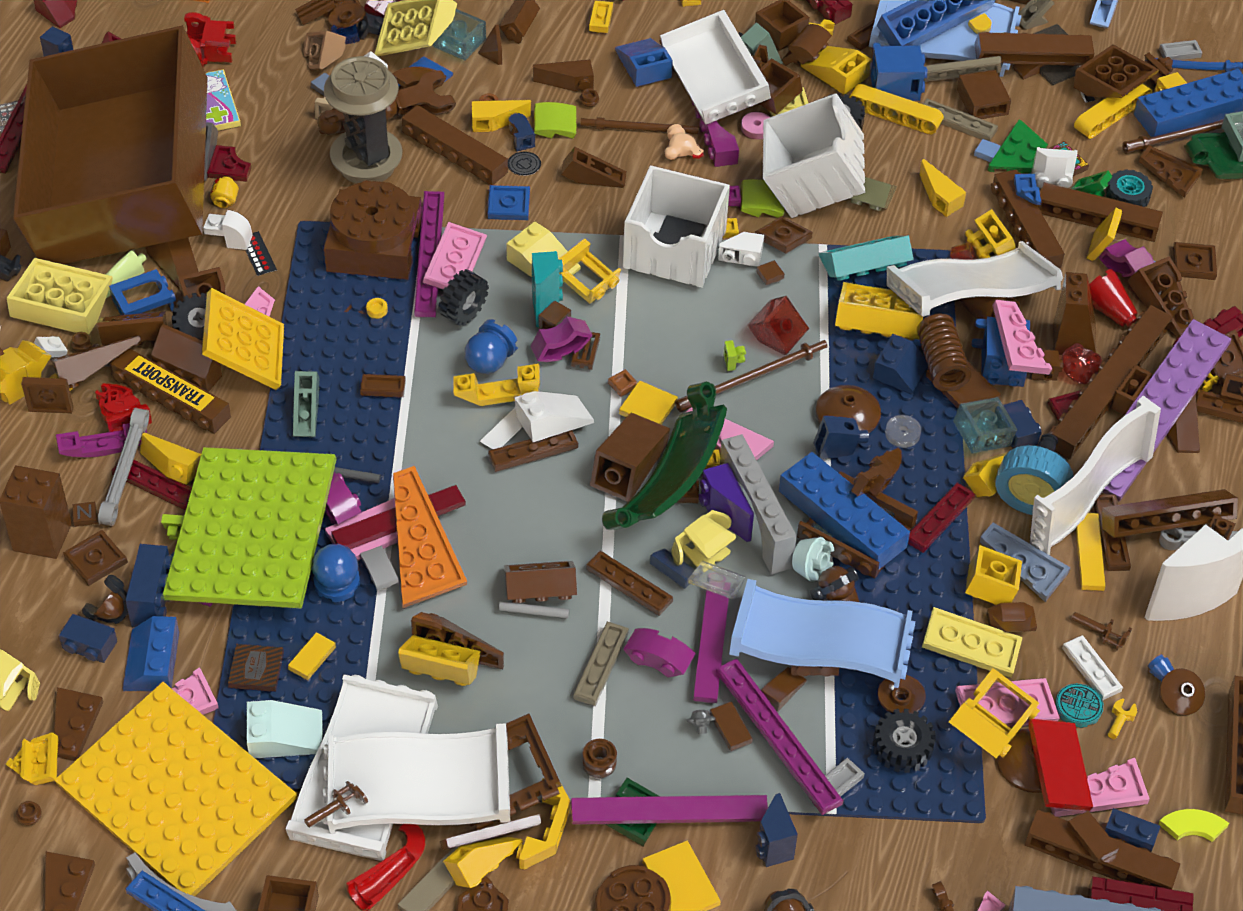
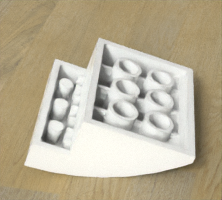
[1144,525,1243,621]

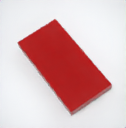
[1028,718,1093,811]

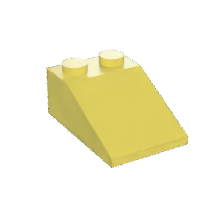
[507,222,581,283]

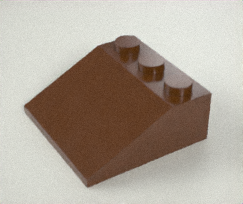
[1074,44,1159,98]

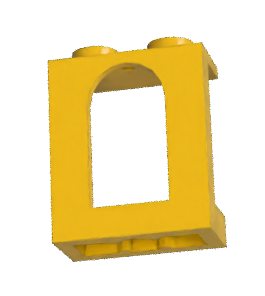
[558,239,621,304]

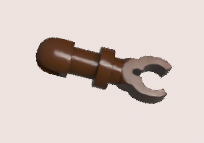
[932,881,954,911]

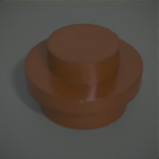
[580,89,599,107]
[70,332,92,352]
[16,801,42,825]

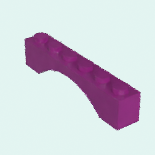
[691,99,739,167]

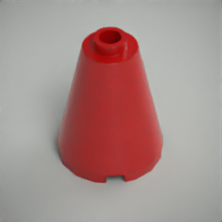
[1089,269,1138,327]

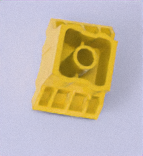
[0,340,52,405]

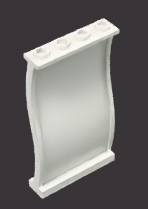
[887,241,1063,316]
[1030,396,1161,555]
[286,675,438,861]
[323,723,510,834]

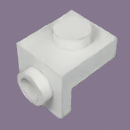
[34,336,68,357]

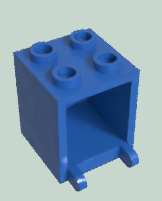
[870,42,927,101]
[971,317,1030,387]

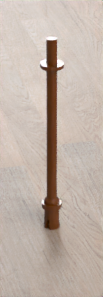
[1122,120,1223,154]
[675,340,828,412]

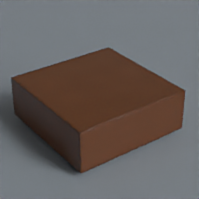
[756,260,785,285]

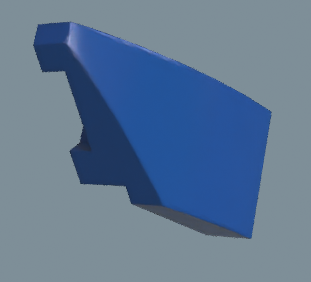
[1013,174,1041,205]

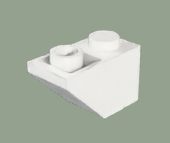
[718,232,764,267]

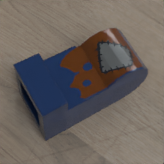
[509,113,535,152]

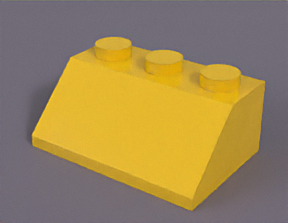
[398,635,480,686]

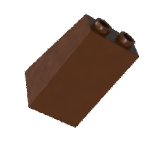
[1053,272,1097,358]
[590,412,670,502]

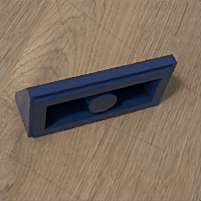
[650,548,700,589]

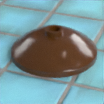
[816,385,881,433]
[997,728,1042,793]

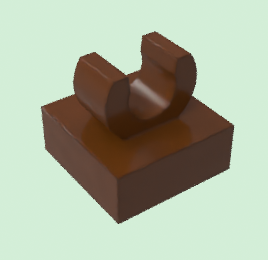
[676,480,699,504]

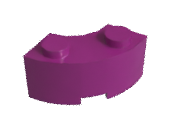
[1099,239,1154,277]
[530,316,592,362]
[325,472,362,524]
[623,628,696,678]

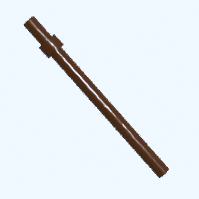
[581,117,699,134]

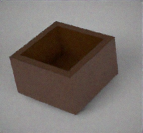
[755,0,810,50]
[758,58,803,115]
[258,875,319,911]

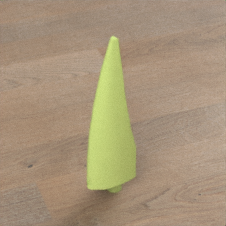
[105,250,147,298]

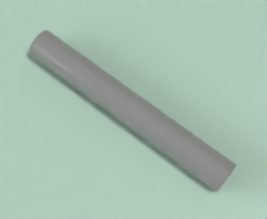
[499,601,569,618]

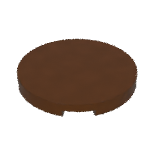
[595,865,671,911]

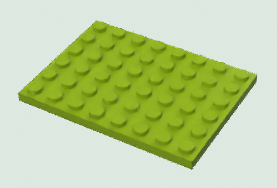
[163,447,336,608]

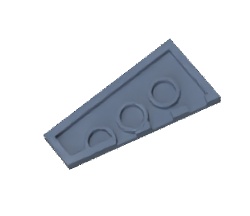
[980,523,1070,602]

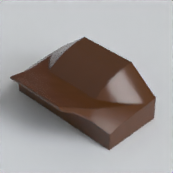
[987,602,1037,632]

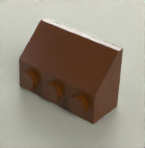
[97,311,167,346]
[151,324,222,392]
[504,561,577,603]

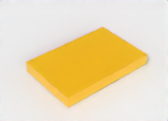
[642,840,721,911]

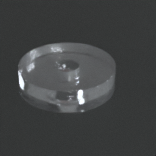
[885,415,921,448]

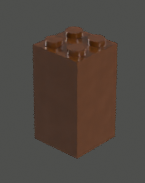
[0,465,72,559]

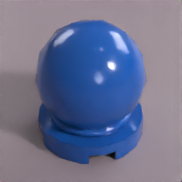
[465,319,518,374]
[312,544,360,602]

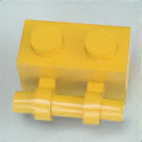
[964,209,1016,259]

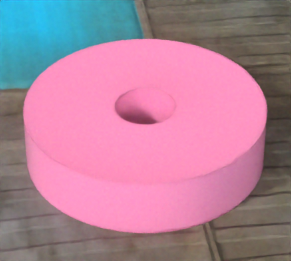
[741,112,770,139]

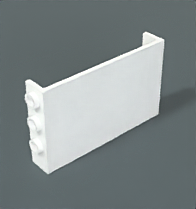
[660,10,771,124]

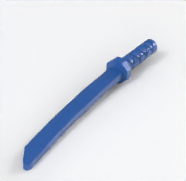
[1156,58,1243,72]

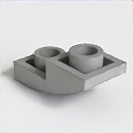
[360,545,399,590]

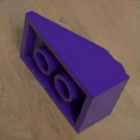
[699,463,754,542]

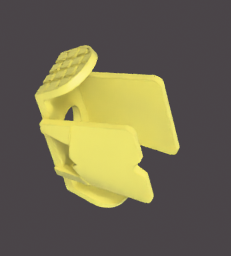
[671,510,736,574]
[0,649,40,711]

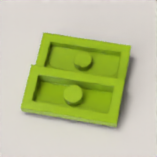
[534,102,576,139]
[741,179,784,218]

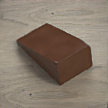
[761,667,807,712]

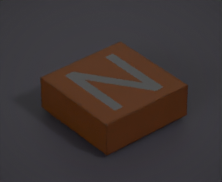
[72,501,97,527]

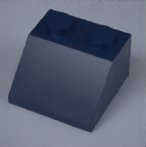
[873,334,928,394]
[755,793,798,867]

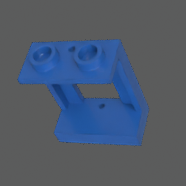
[109,269,176,315]

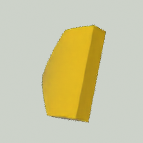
[6,733,58,785]

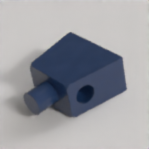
[813,416,869,459]

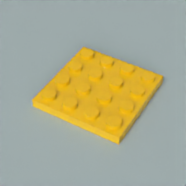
[202,288,284,390]

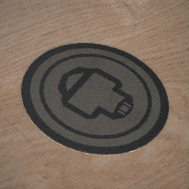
[508,151,541,176]

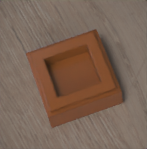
[608,369,638,397]

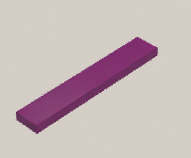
[693,581,731,704]

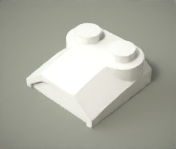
[1031,147,1077,188]

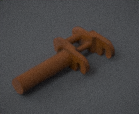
[1071,612,1132,651]
[304,781,368,828]

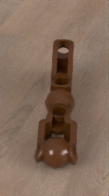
[317,70,456,135]

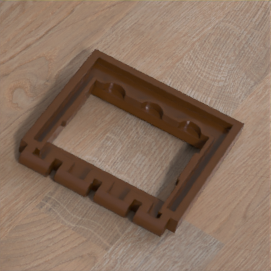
[470,713,562,830]

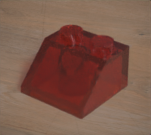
[747,296,809,355]

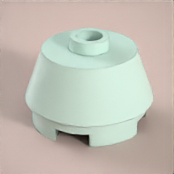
[792,537,834,582]

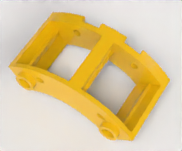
[949,668,1040,758]

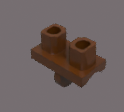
[1144,52,1173,88]

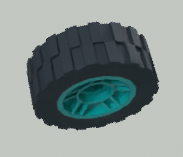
[1106,169,1153,207]

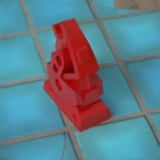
[95,383,152,432]

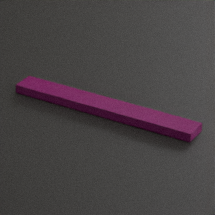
[414,191,445,317]
[716,658,843,815]
[571,795,768,824]

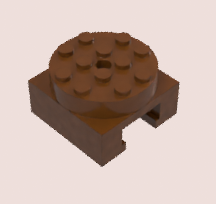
[324,180,422,280]

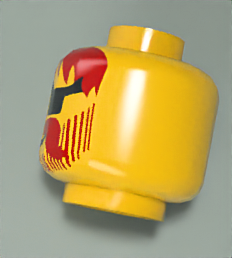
[210,177,239,208]

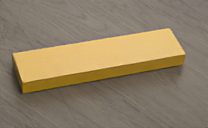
[1076,513,1105,591]

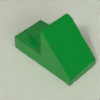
[1071,170,1112,197]

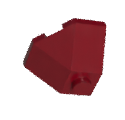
[34,0,78,28]

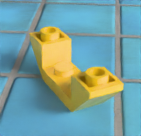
[453,364,540,406]
[516,778,570,870]

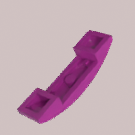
[56,424,147,457]

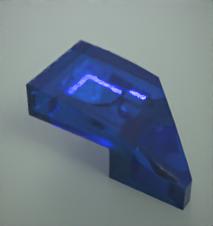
[331,24,360,44]

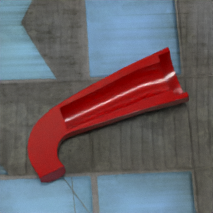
[346,824,425,911]

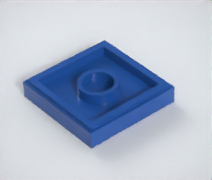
[488,185,530,220]

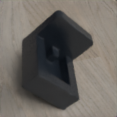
[357,13,384,40]
[0,254,22,281]

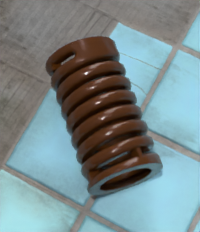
[917,314,971,391]

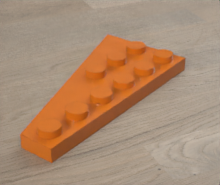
[393,466,467,608]

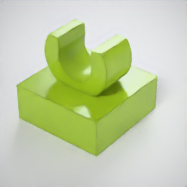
[723,340,746,371]
[161,514,184,540]

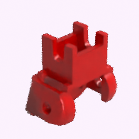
[184,12,237,68]

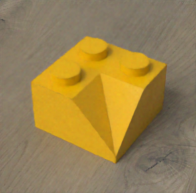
[965,545,1022,605]

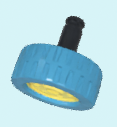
[995,433,1074,515]

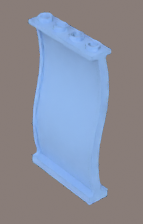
[869,0,1021,77]
[729,579,915,688]

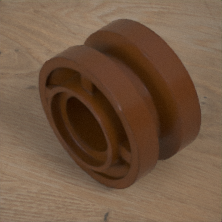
[583,738,617,778]

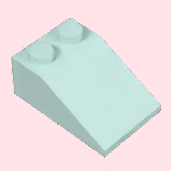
[247,700,323,758]

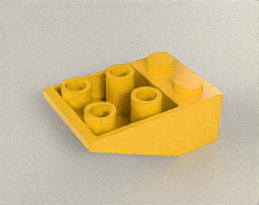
[801,46,872,95]

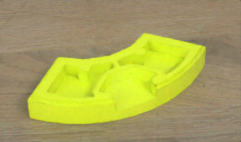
[1158,809,1229,842]

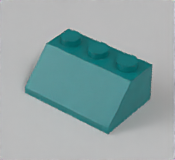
[532,251,563,327]

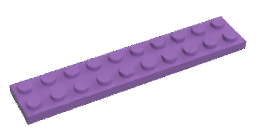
[1102,319,1231,501]

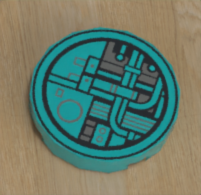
[1055,683,1104,728]

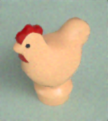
[665,124,704,160]

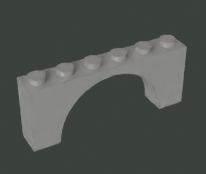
[720,434,796,575]

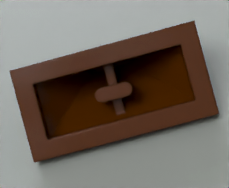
[478,25,502,65]

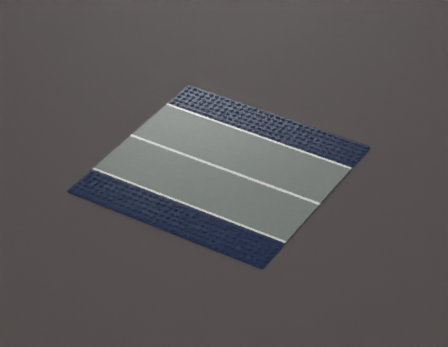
[213,221,986,823]

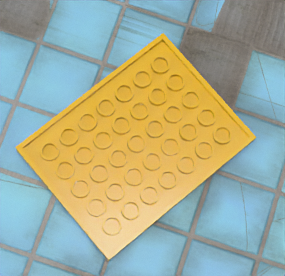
[55,682,298,896]

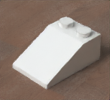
[514,391,594,442]

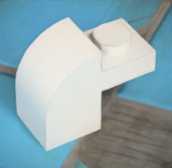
[203,210,253,250]

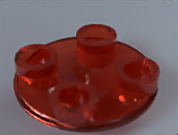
[1062,343,1102,384]

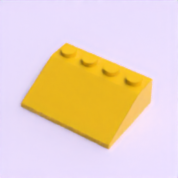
[835,282,923,341]

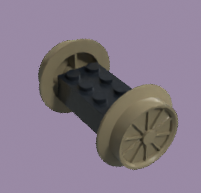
[324,56,402,184]

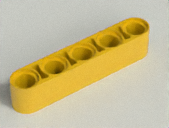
[1074,83,1152,139]
[849,84,944,134]

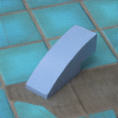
[1090,0,1118,28]

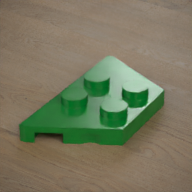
[988,120,1048,174]

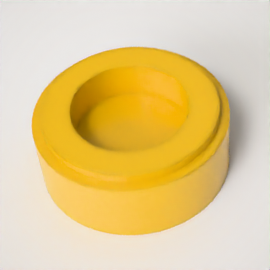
[366,298,388,319]

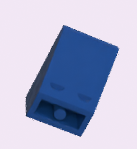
[615,38,673,87]

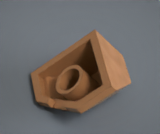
[303,30,346,70]

